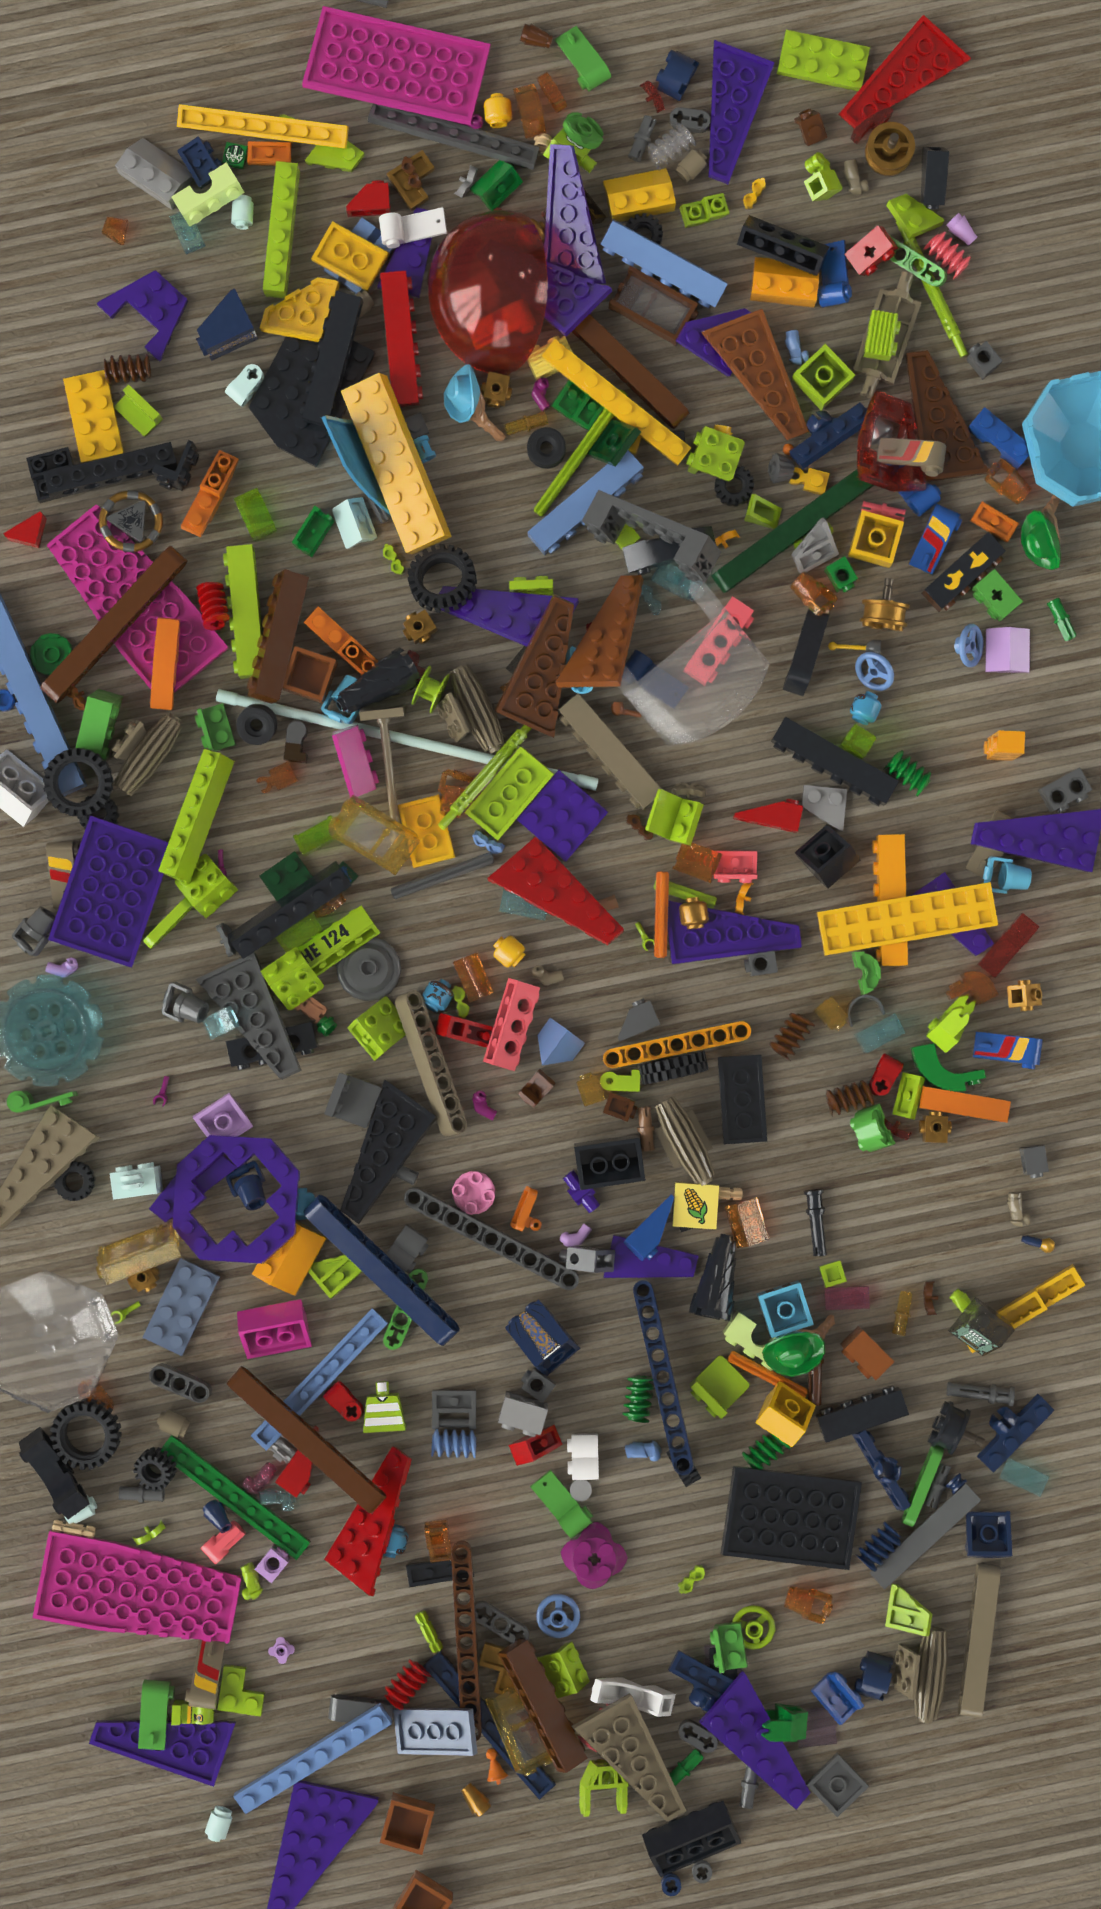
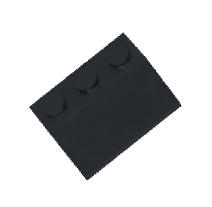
[574,1134,646,1190]

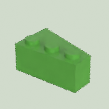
[76,689,123,760]

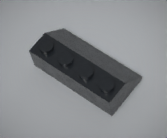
[642,1801,741,1877]

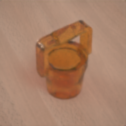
[985,459,1032,505]
[790,572,838,616]
[438,769,475,818]
[784,1586,833,1624]

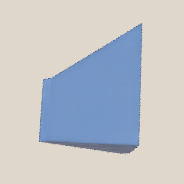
[537,1018,585,1066]

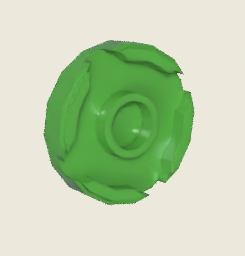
[563,112,604,149]

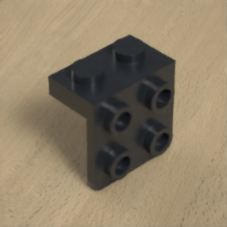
[152,440,199,491]

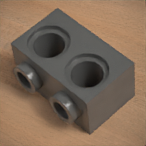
[1038,767,1092,813]

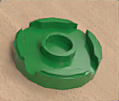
[30,633,73,676]

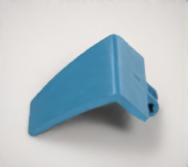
[321,415,436,516]

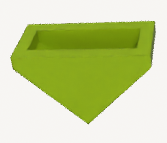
[744,494,782,529]

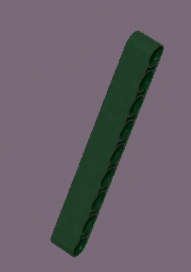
[711,463,879,594]

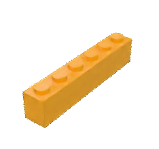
[872,834,908,966]

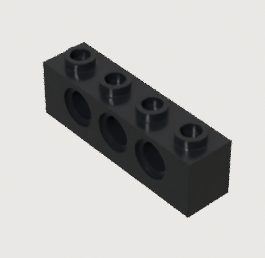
[737,215,830,276]
[226,1022,319,1070]

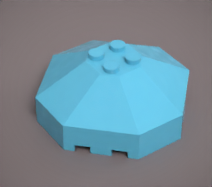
[1022,371,1101,507]

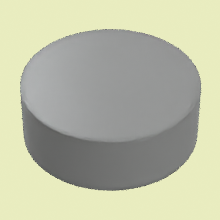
[570,1480,592,1501]

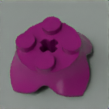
[561,1521,628,1589]

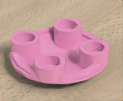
[452,1171,495,1215]

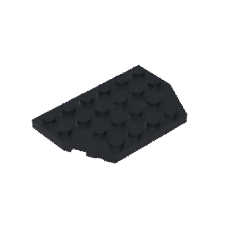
[249,336,376,468]

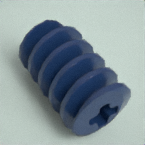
[856,1522,902,1572]

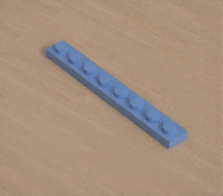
[251,1308,388,1451]
[233,1703,392,1814]

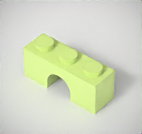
[172,162,245,227]
[723,1310,777,1371]

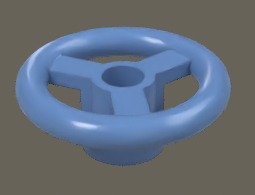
[954,624,983,667]
[855,652,894,691]
[536,1594,580,1638]

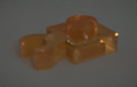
[256,761,298,794]

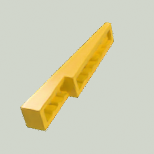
[962,1264,1085,1353]

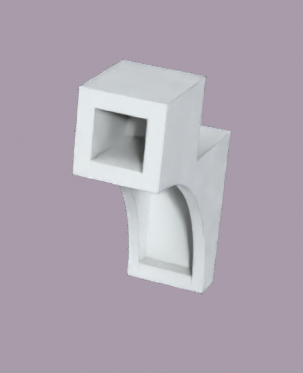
[590,1677,676,1717]

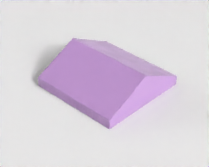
[985,627,1030,673]
[192,1093,253,1137]

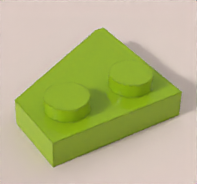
[305,141,365,172]
[886,193,945,239]
[308,1255,362,1299]
[885,1584,933,1637]

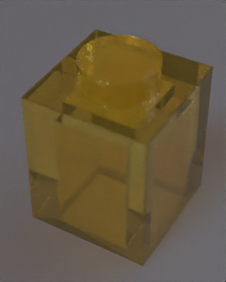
[813,996,848,1031]
[576,1072,605,1107]

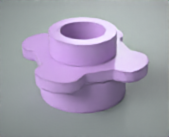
[268,1637,295,1664]

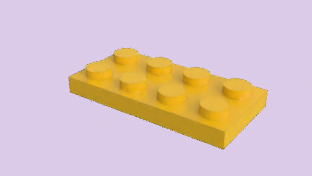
[63,370,124,463]

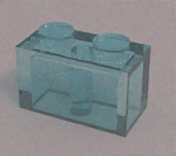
[854,1014,905,1053]

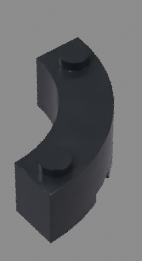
[622,526,716,575]
[19,1427,90,1520]

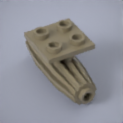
[438,664,505,754]
[110,713,183,796]
[654,1096,715,1186]
[892,1626,948,1723]

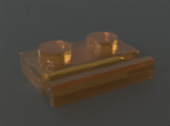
[672,843,722,883]

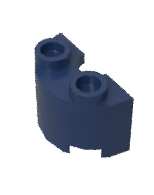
[656,50,700,101]
[854,1651,893,1701]

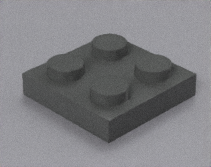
[806,1752,869,1817]

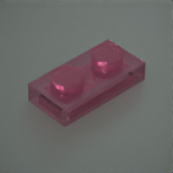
[824,1286,870,1310]

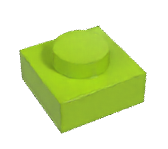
[819,1260,847,1288]

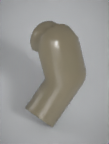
[532,965,564,986]

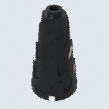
[336,647,420,713]
[689,1234,736,1322]

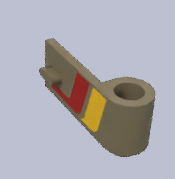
[877,438,946,477]
[46,840,79,908]
[185,1639,226,1709]

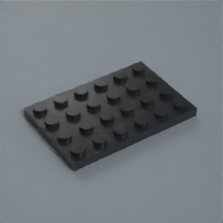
[720,1466,862,1570]

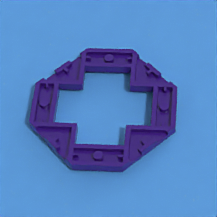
[172,1135,300,1264]

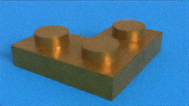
[387,150,435,211]
[479,1642,517,1698]

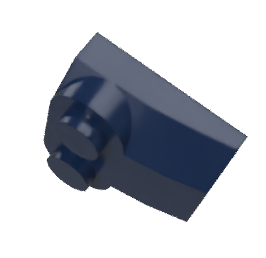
[965,1511,1013,1558]

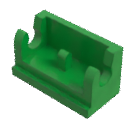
[292,505,335,558]

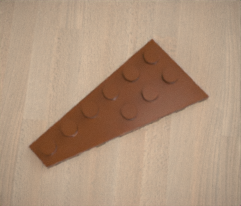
[701,309,809,441]
[555,575,644,688]

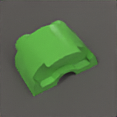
[851,952,881,995]
[850,1103,895,1152]

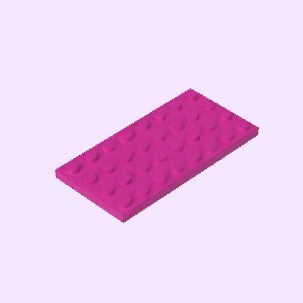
[302,6,491,126]

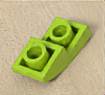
[679,193,730,228]

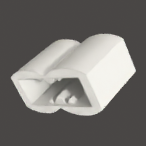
[567,1433,599,1480]

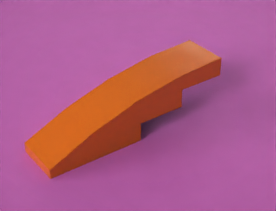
[150,617,180,710]
[919,1086,1011,1123]

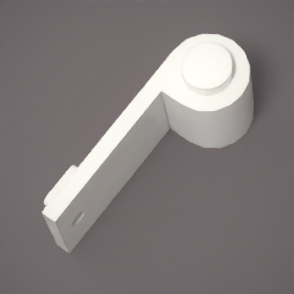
[379,207,448,248]

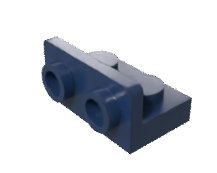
[177,136,223,189]

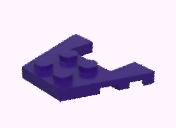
[97,270,188,362]

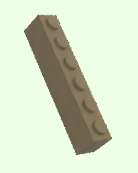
[558,693,661,810]

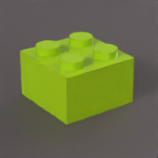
[792,344,855,410]

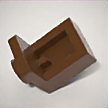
[794,109,828,146]
[518,1069,556,1108]
[603,1092,637,1122]

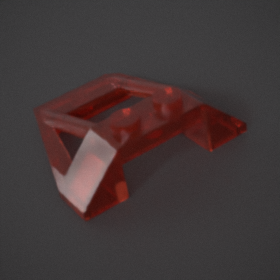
[857,391,926,492]

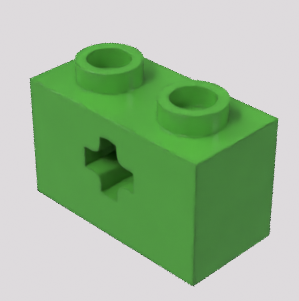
[971,569,1023,622]

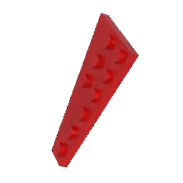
[838,15,971,129]
[487,837,624,946]
[324,1446,412,1597]

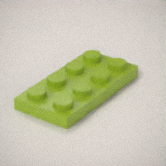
[777,30,870,91]
[465,746,554,840]

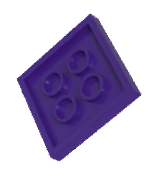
[516,770,608,862]

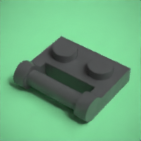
[432,1390,476,1430]

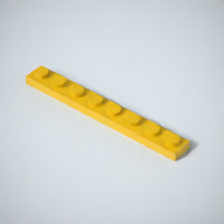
[177,104,349,149]
[541,339,691,466]

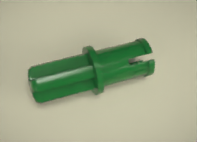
[1047,598,1077,641]
[669,1749,704,1786]

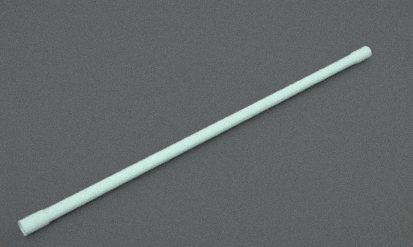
[216,689,599,791]

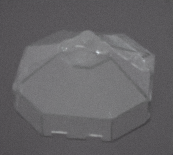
[0,1270,119,1413]

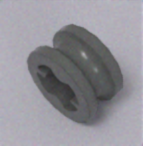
[692,1860,712,1883]

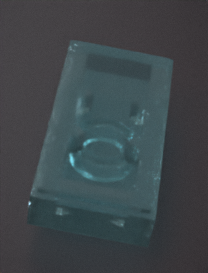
[170,212,205,255]

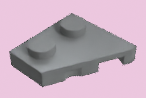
[791,518,839,575]
[801,785,847,832]

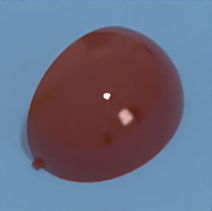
[428,208,548,376]

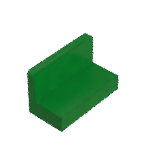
[470,160,523,211]

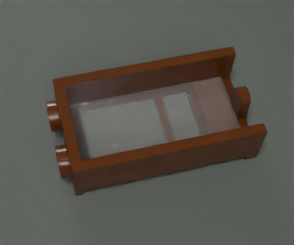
[608,266,699,347]

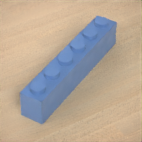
[600,219,728,308]
[528,450,644,556]

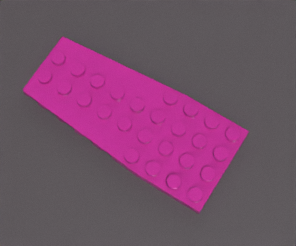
[47,505,229,693]
[32,1530,242,1644]

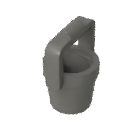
[12,907,56,956]
[162,982,209,1023]

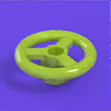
[732,1605,775,1650]

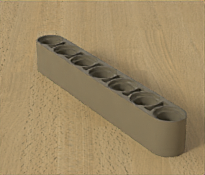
[395,990,467,1137]
[958,1563,1001,1718]

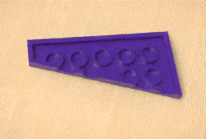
[439,586,579,647]
[971,809,1101,872]
[668,900,802,964]

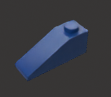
[624,1194,674,1262]

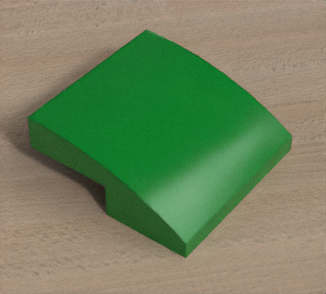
[551,379,604,431]

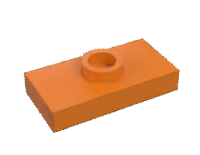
[247,141,292,166]
[970,501,1019,543]

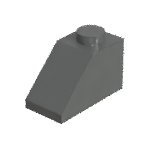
[618,998,660,1042]

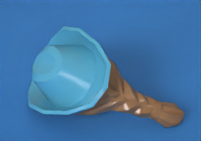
[444,364,506,441]

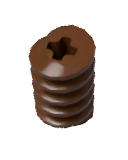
[104,354,151,383]
[769,1013,815,1061]
[826,1080,875,1117]

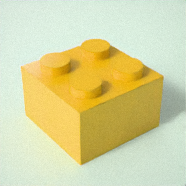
[848,510,904,568]
[755,1381,816,1447]

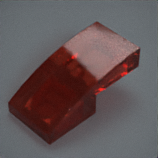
[850,107,894,144]

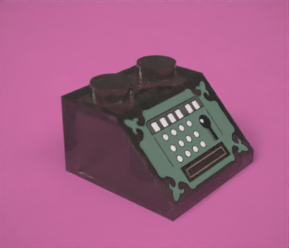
[948,1297,1015,1356]

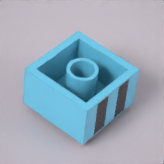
[756,1280,814,1338]

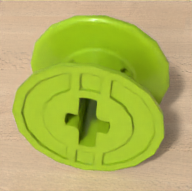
[411,665,450,714]

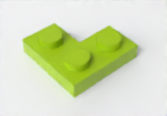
[217,1664,265,1717]

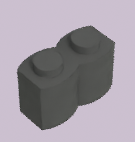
[386,1224,429,1274]

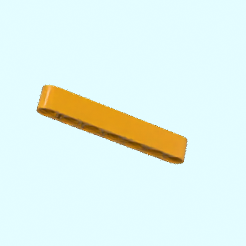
[603,1021,751,1068]

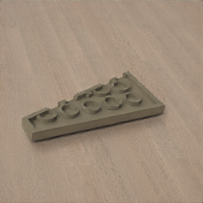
[0,1105,100,1230]
[572,1693,686,1822]

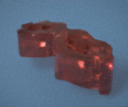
[640,81,665,113]
[407,650,426,681]
[884,1119,912,1140]

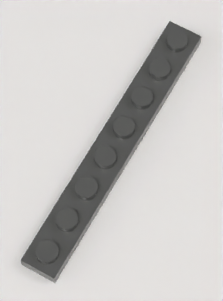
[368,104,540,169]

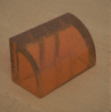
[453,953,494,1003]
[725,1197,769,1248]

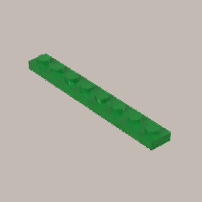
[161,1435,311,1560]

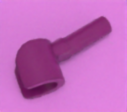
[218,849,227,877]
[153,1076,170,1107]

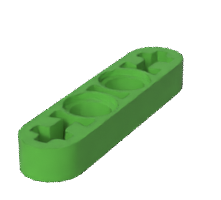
[875,236,947,287]
[383,1268,428,1350]
[901,1445,944,1527]

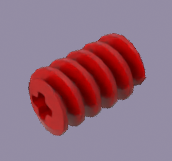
[196,582,230,631]
[385,1659,431,1710]

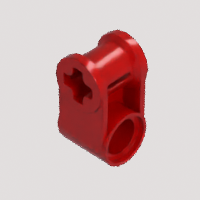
[869,1053,904,1096]
[323,1380,364,1422]

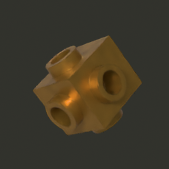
[481,372,513,408]
[402,609,437,645]
[1007,980,1042,1011]
[919,1111,952,1143]
[125,1257,160,1293]

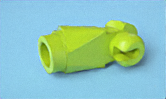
[949,1288,979,1324]
[240,1562,263,1600]

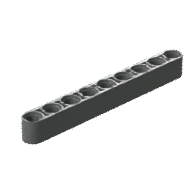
[404,1187,579,1290]

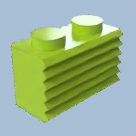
[863,310,901,361]

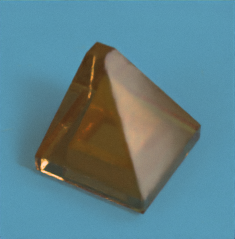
[102,217,128,245]

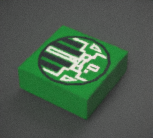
[222,142,248,170]

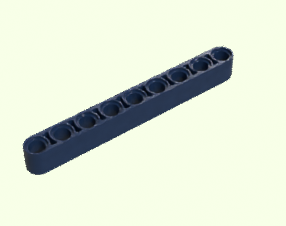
[304,1195,460,1346]
[633,1280,694,1475]

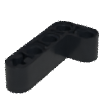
[782,606,830,696]

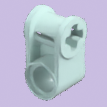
[225,364,264,407]

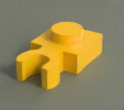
[789,467,830,495]

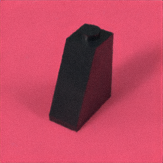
[921,146,949,209]

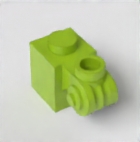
[804,152,843,201]

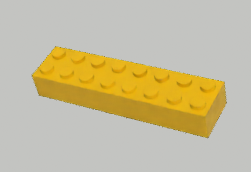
[341,373,452,554]

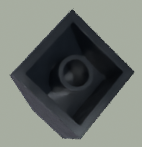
[795,825,861,888]

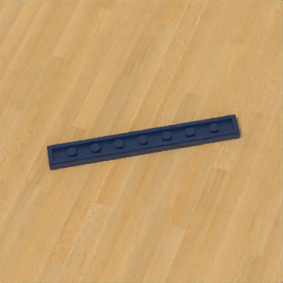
[423,1651,556,1800]

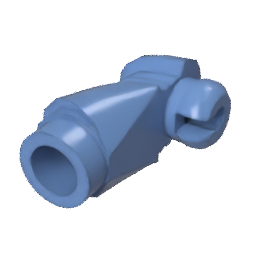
[785,330,810,365]
[625,1440,662,1461]

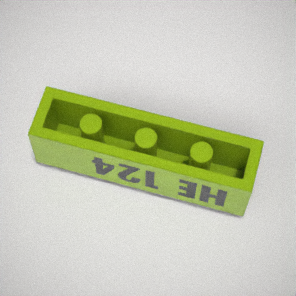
[297,905,380,976]

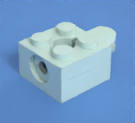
[110,1162,163,1200]

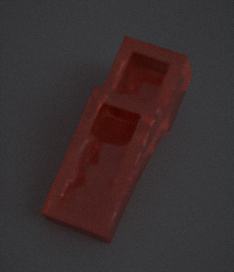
[977,913,1039,978]

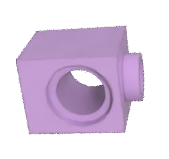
[254,1545,290,1583]

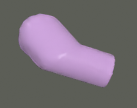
[46,957,78,978]
[560,1223,592,1247]

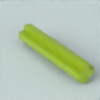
[653,881,717,909]

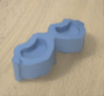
[472,830,505,854]

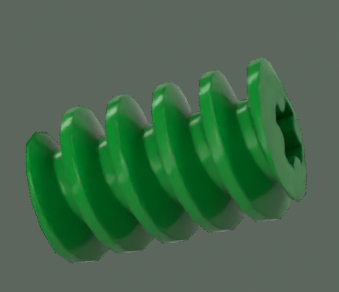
[883,750,931,797]
[622,1375,654,1423]
[742,1432,791,1469]

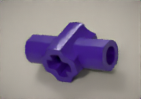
[562,1170,600,1213]

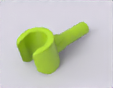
[635,922,654,951]
[110,1301,141,1324]

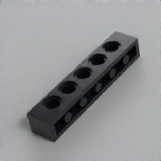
[43,442,177,500]

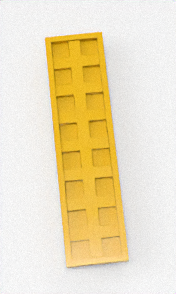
[817,882,998,956]

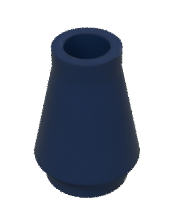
[203,1500,232,1533]

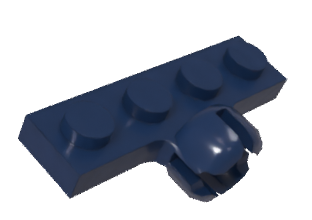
[789,402,874,469]
[977,1393,1054,1473]
[852,1430,911,1511]
[668,1650,734,1712]

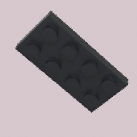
[717,1054,768,1145]

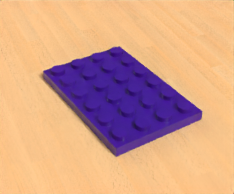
[48,815,169,968]

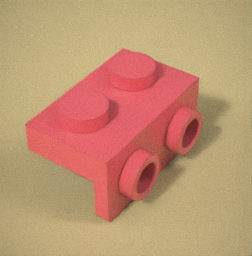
[713,850,758,883]

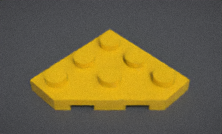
[259,277,340,342]

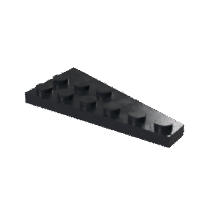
[340,1079,437,1224]

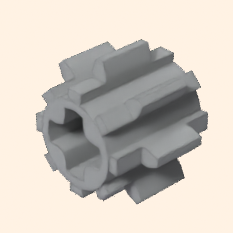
[270,1435,298,1463]

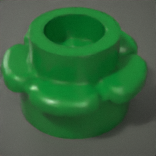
[317,1016,337,1036]

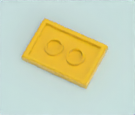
[311,221,389,292]
[398,794,456,868]

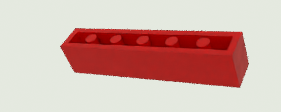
[380,270,423,407]

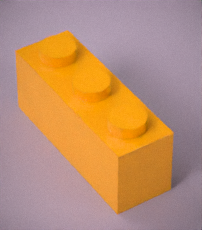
[984,730,1025,761]

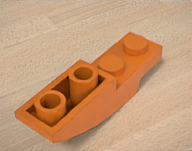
[181,450,239,538]
[303,606,379,675]

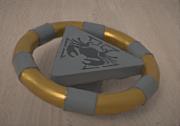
[99,490,163,552]

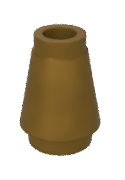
[461,1783,491,1817]

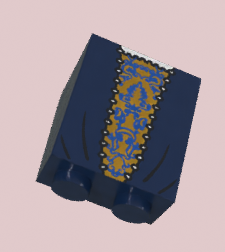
[196,288,258,361]
[505,1299,581,1376]

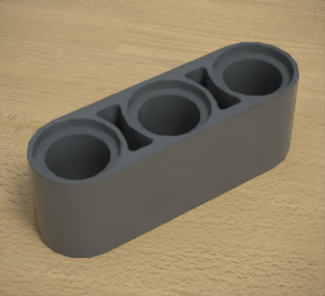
[149,1363,212,1403]
[328,1694,394,1727]

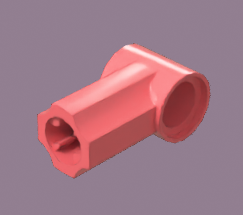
[200,1520,246,1564]

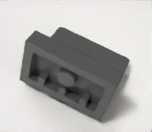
[324,1073,381,1128]

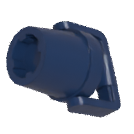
[226,1161,266,1211]

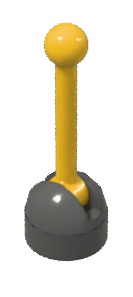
[828,640,881,654]

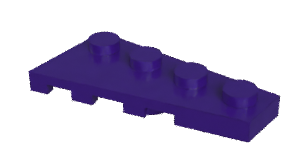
[910,872,994,956]
[603,1235,698,1278]

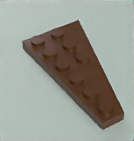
[905,350,990,482]
[495,594,574,738]

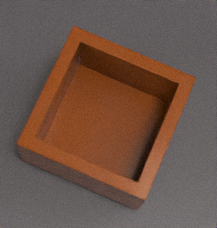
[282,646,338,704]
[840,1326,894,1380]
[380,1792,435,1855]
[393,1870,453,1909]

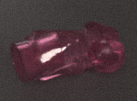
[242,1462,277,1494]

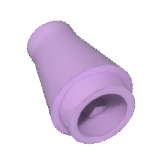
[946,213,978,246]

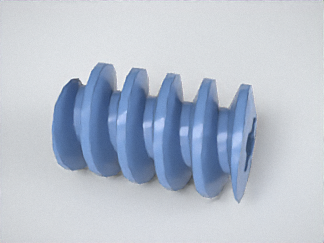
[432,1429,477,1458]

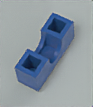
[968,407,1029,471]

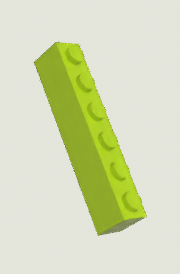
[263,161,300,299]
[223,544,263,679]
[158,749,235,883]

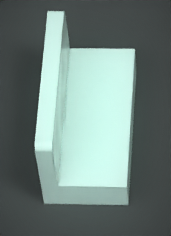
[332,497,377,549]

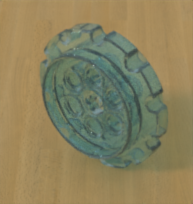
[0,975,104,1087]

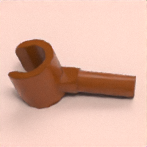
[611,702,642,718]

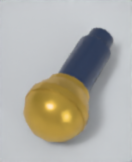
[1021,1236,1055,1253]

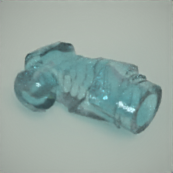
[259,1489,295,1511]

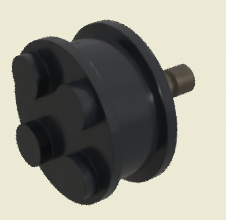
[927,1401,985,1455]

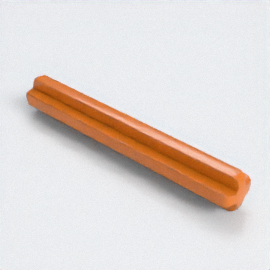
[654,871,669,958]
[727,1351,808,1398]

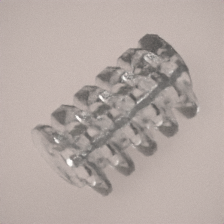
[648,124,696,170]

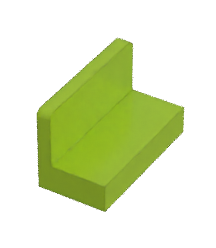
[114,384,163,437]

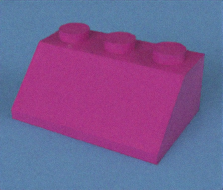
[332,724,379,799]
[237,1299,312,1359]

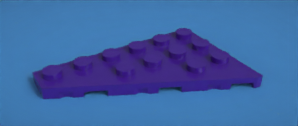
[267,1780,379,1909]

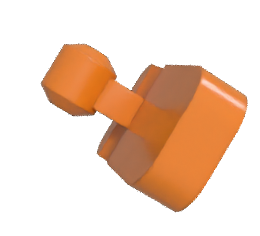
[510,1186,542,1231]

